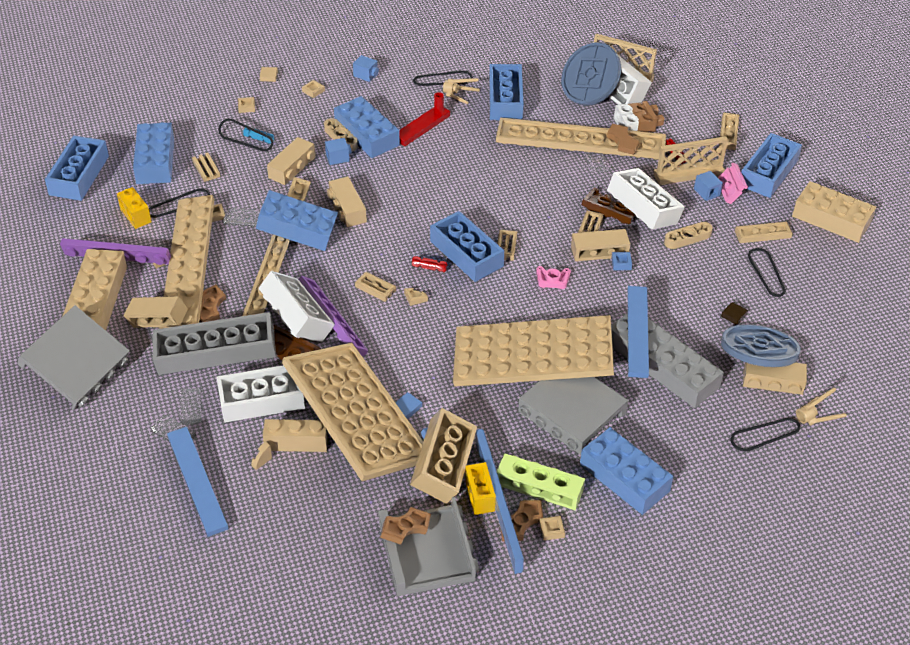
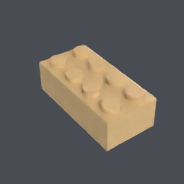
[792,181,876,243]
[410,408,477,504]

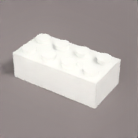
[609,55,652,105]
[607,168,685,229]
[258,271,335,342]
[217,365,305,423]

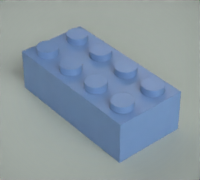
[489,64,524,120]
[334,96,400,158]
[133,122,174,184]
[741,133,802,198]
[45,135,109,201]
[256,190,338,251]
[430,211,504,282]
[580,427,673,515]

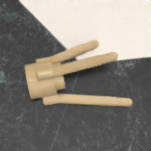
[443,78,480,104]
[796,388,847,426]

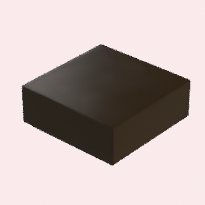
[721,302,748,325]

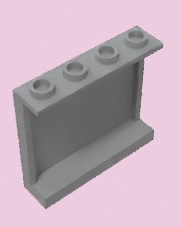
[17,305,130,411]
[518,377,628,455]
[378,497,479,597]

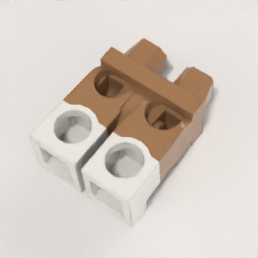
[614,101,664,132]

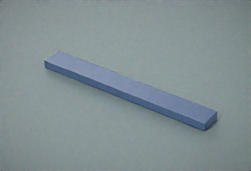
[475,429,524,574]

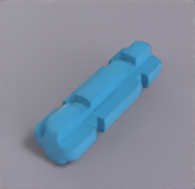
[243,128,274,144]

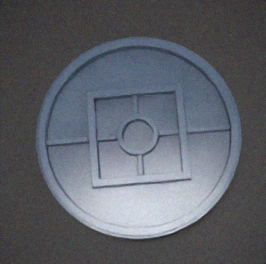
[561,42,621,106]
[721,325,801,367]

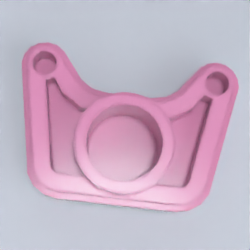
[536,266,571,289]

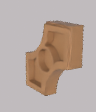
[607,123,639,155]
[199,284,226,323]
[500,500,543,542]
[380,507,431,544]

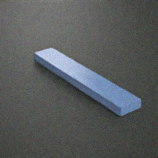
[627,286,649,378]
[167,427,228,537]

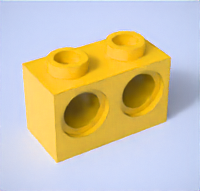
[117,187,151,229]
[465,462,496,515]

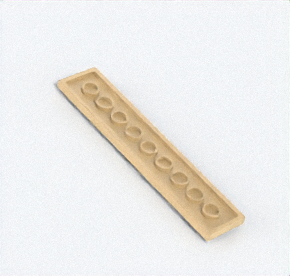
[496,117,666,159]
[159,195,215,329]

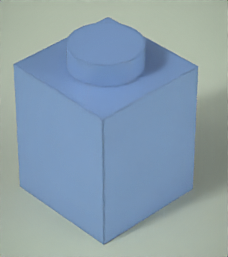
[353,55,379,82]
[325,138,352,165]
[694,171,723,201]

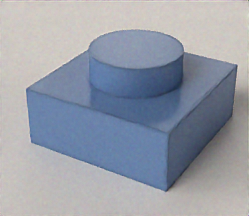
[611,252,632,270]

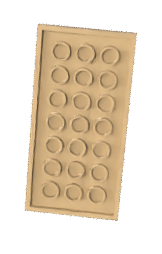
[453,315,614,387]
[282,343,423,481]

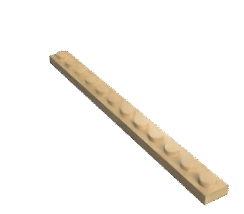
[242,177,311,316]

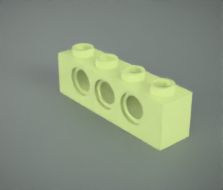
[497,454,585,510]

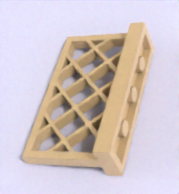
[594,34,657,82]
[654,136,728,185]

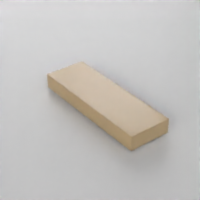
[719,113,739,150]
[735,222,793,243]

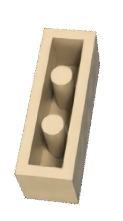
[267,137,316,185]
[327,176,367,228]
[571,229,630,262]
[123,296,188,328]
[743,362,807,395]
[263,419,328,452]

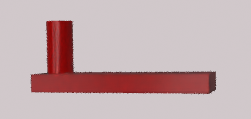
[399,92,450,147]

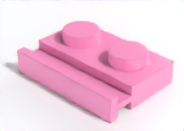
[718,163,748,204]

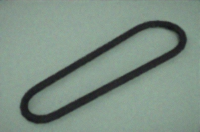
[413,70,472,86]
[218,118,273,152]
[149,188,210,218]
[748,248,786,297]
[730,418,801,452]

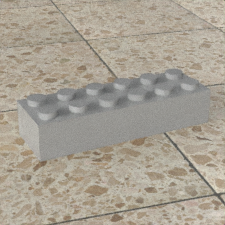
[153,312,276,375]
[611,313,724,408]

